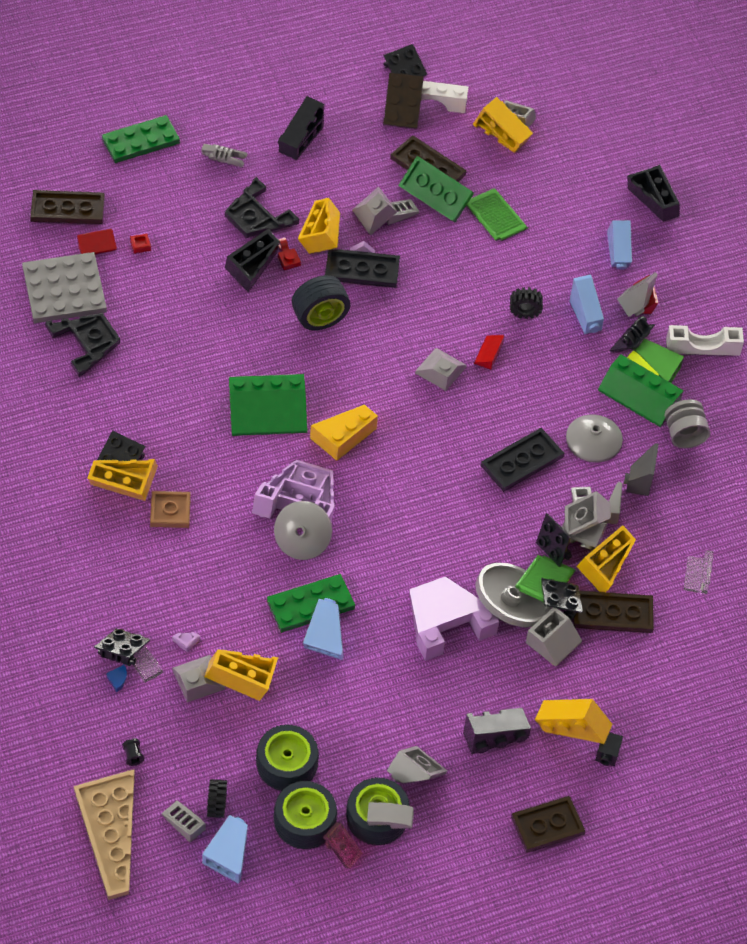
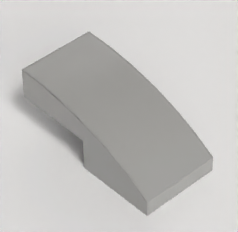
[367,802,414,829]

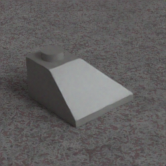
[352,187,397,235]
[617,272,658,317]
[415,348,467,391]
[565,491,611,537]
[172,655,225,703]
[387,746,447,783]

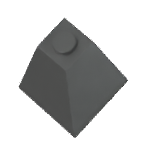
[624,443,659,496]

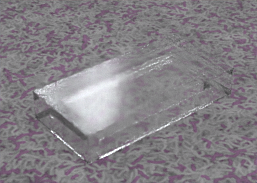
[133,646,163,683]

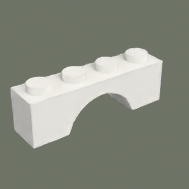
[421,81,468,113]
[666,325,744,356]

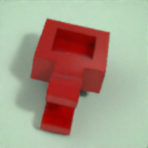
[278,238,301,271]

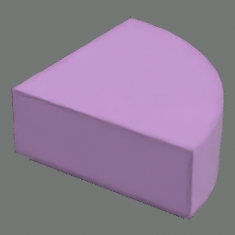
[350,241,375,253]
[172,632,201,652]

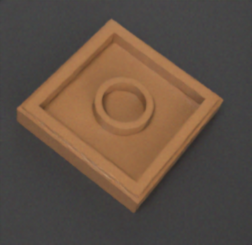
[150,491,191,528]

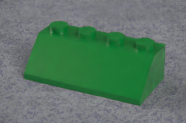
[598,354,684,428]

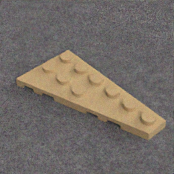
[74,769,135,900]

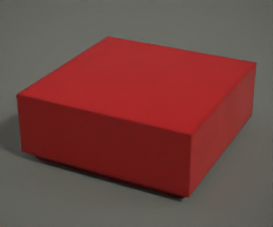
[130,233,151,254]

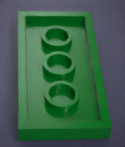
[102,115,180,163]
[398,156,474,222]
[267,574,355,633]

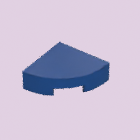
[106,665,127,692]

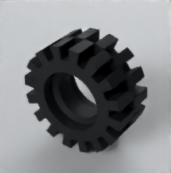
[510,287,543,319]
[207,779,227,818]

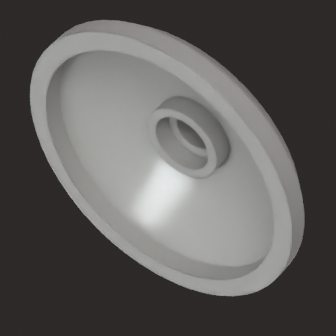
[566,414,623,463]
[274,501,332,560]

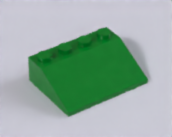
[229,374,307,436]

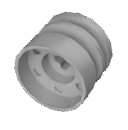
[664,399,711,449]

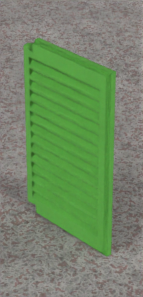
[466,188,528,241]
[515,555,576,602]

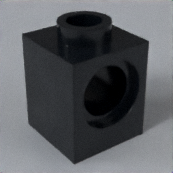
[595,732,623,767]

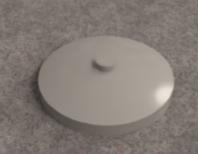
[475,563,551,627]

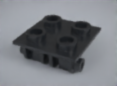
[383,44,427,76]
[610,316,655,352]
[97,430,146,461]
[536,513,572,567]
[541,578,583,620]
[94,628,150,666]

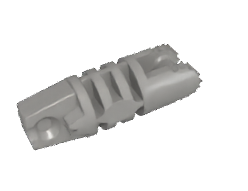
[201,144,247,167]

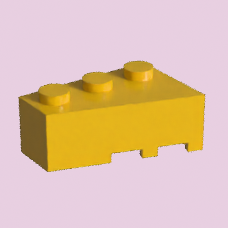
[472,97,533,153]
[298,198,340,254]
[310,405,378,461]
[87,459,158,501]
[576,525,636,592]
[204,649,278,701]
[535,699,613,744]

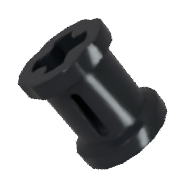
[122,738,145,766]

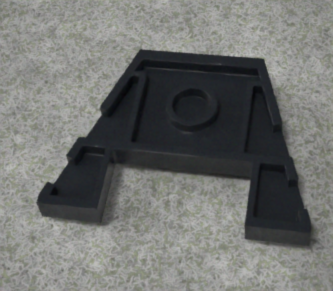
[225,177,299,238]
[45,313,120,377]

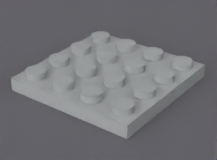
[22,252,107,323]

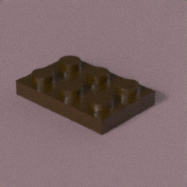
[383,73,424,129]
[511,795,586,853]

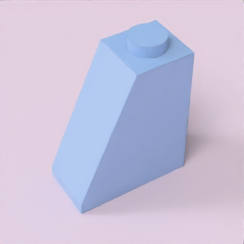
[607,220,632,269]
[570,275,604,334]
[303,598,344,660]
[202,815,248,884]

